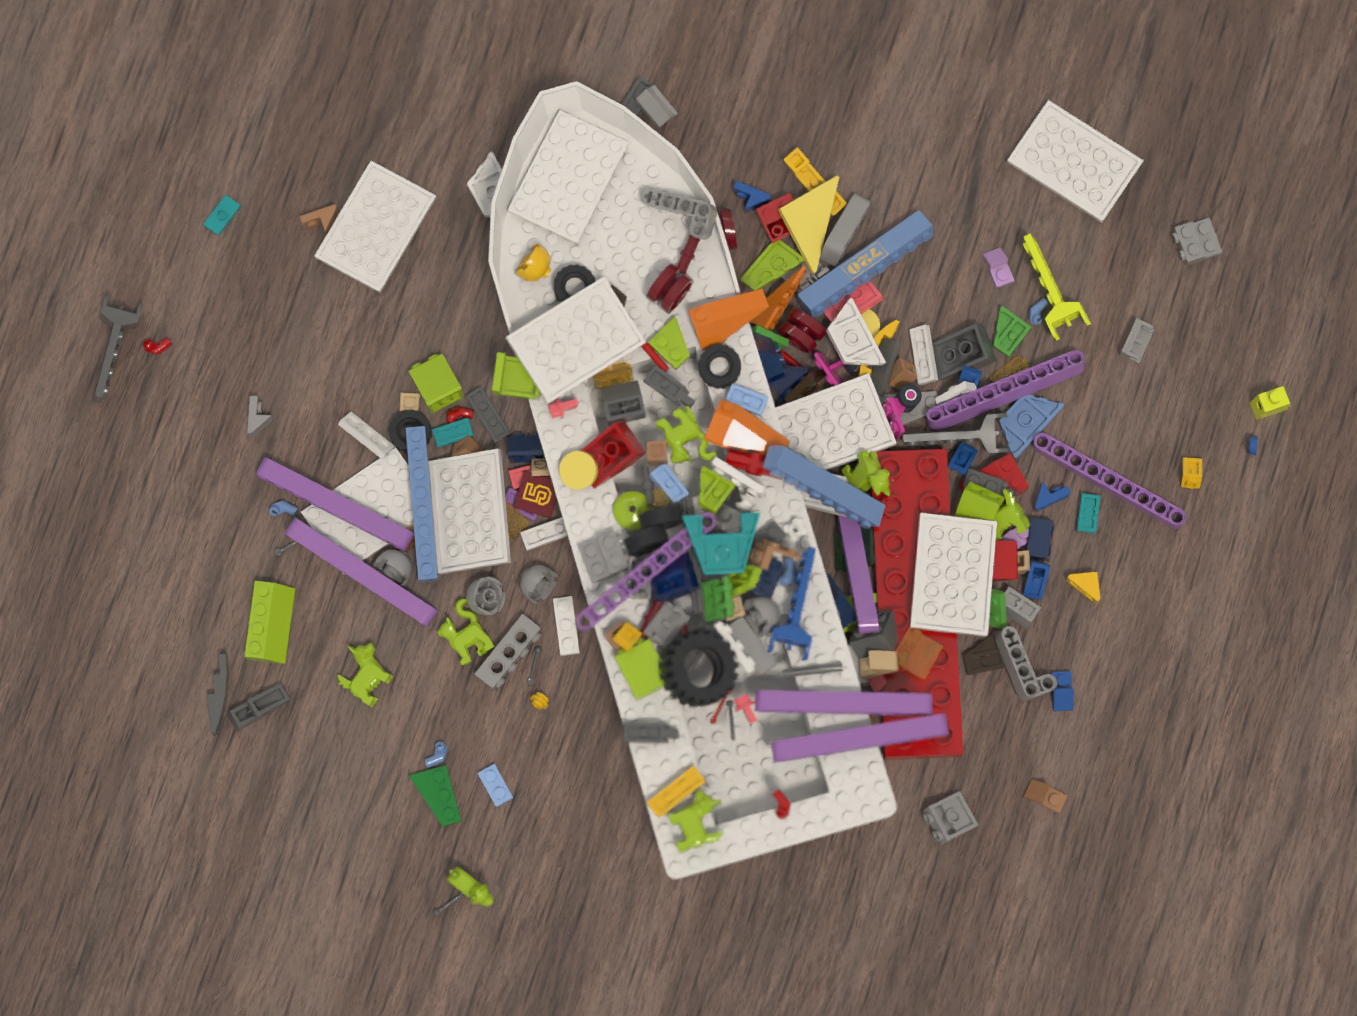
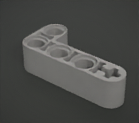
[641,188,717,240]
[820,193,872,267]
[995,626,1057,701]

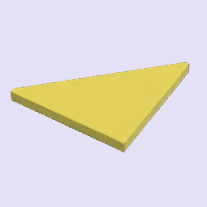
[778,175,839,274]

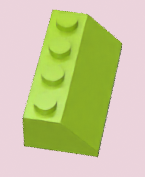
[244,581,296,664]

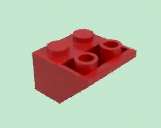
[754,193,793,243]

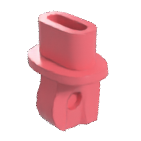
[548,398,579,419]
[867,675,886,693]
[734,694,757,724]

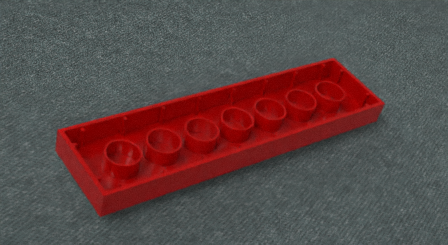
[869,449,963,760]

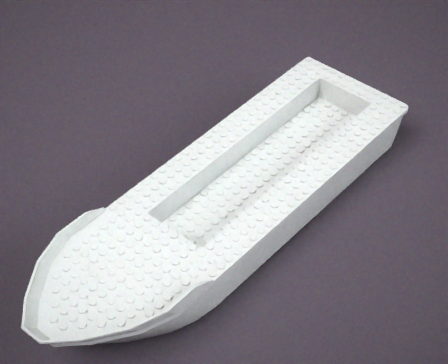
[489,81,896,879]

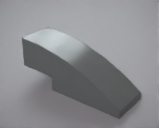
[227,683,290,732]

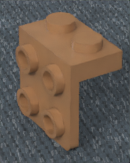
[748,539,802,570]

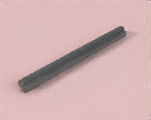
[681,497,704,614]

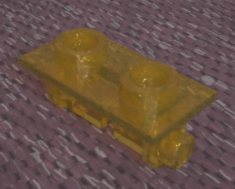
[989,355,1030,383]
[593,362,634,389]
[652,488,672,509]

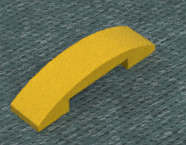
[783,147,847,216]
[859,320,900,377]

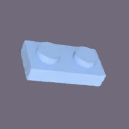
[726,383,769,417]
[649,463,689,505]
[478,764,513,808]

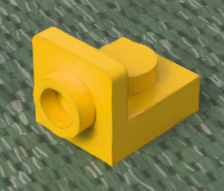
[1181,457,1202,489]
[613,622,642,651]

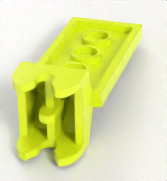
[1023,234,1091,341]

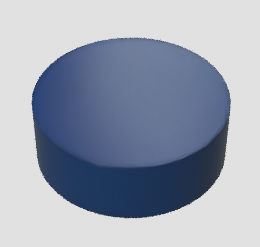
[1248,436,1258,455]

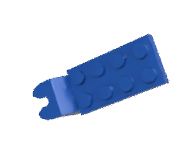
[767,547,816,661]

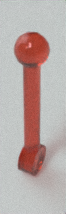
[709,690,732,725]

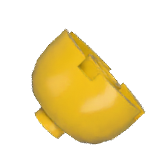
[515,243,551,282]

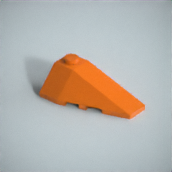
[749,266,807,332]
[688,289,769,351]
[704,399,790,454]

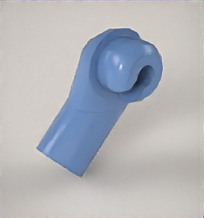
[1029,298,1049,325]
[269,500,299,516]
[778,557,797,586]
[424,742,448,768]

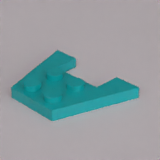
[681,512,761,575]

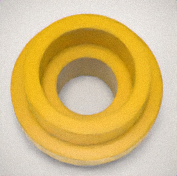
[530,692,549,710]

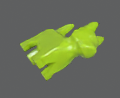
[842,450,890,496]
[995,489,1031,541]
[338,642,394,707]
[668,790,724,853]
[447,867,493,907]

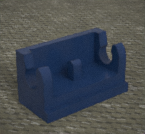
[1027,518,1054,562]
[750,558,784,599]

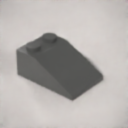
[932,323,997,381]

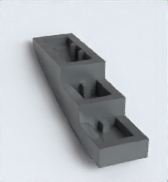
[207,654,229,736]

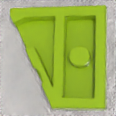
[648,316,690,370]
[698,465,735,516]
[722,565,762,600]

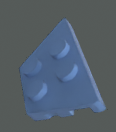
[999,394,1065,460]

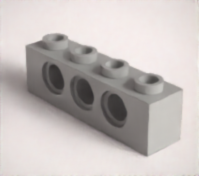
[474,614,542,691]

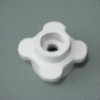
[783,518,807,542]

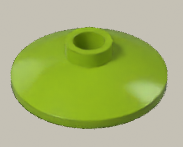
[613,491,652,530]

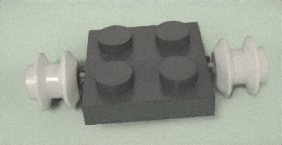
[706,494,757,535]

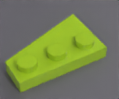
[740,240,805,291]

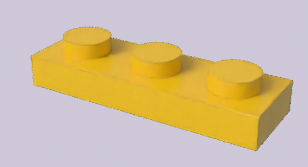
[646,766,706,819]

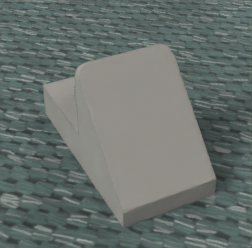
[247,396,273,437]

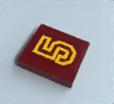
[514,471,557,519]

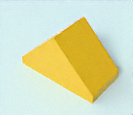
[1066,572,1100,604]

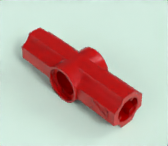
[725,448,782,480]

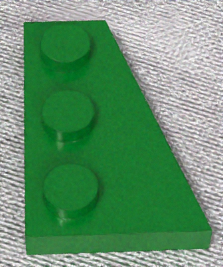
[409,765,462,827]

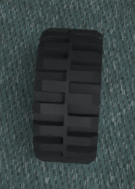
[659,629,739,707]

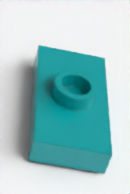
[203,195,241,236]
[432,418,474,448]
[1076,493,1101,534]

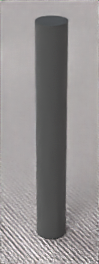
[783,663,843,678]

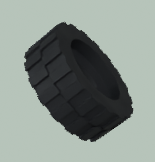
[553,264,596,303]
[698,344,741,389]
[389,410,432,454]
[639,505,683,530]
[624,525,670,557]

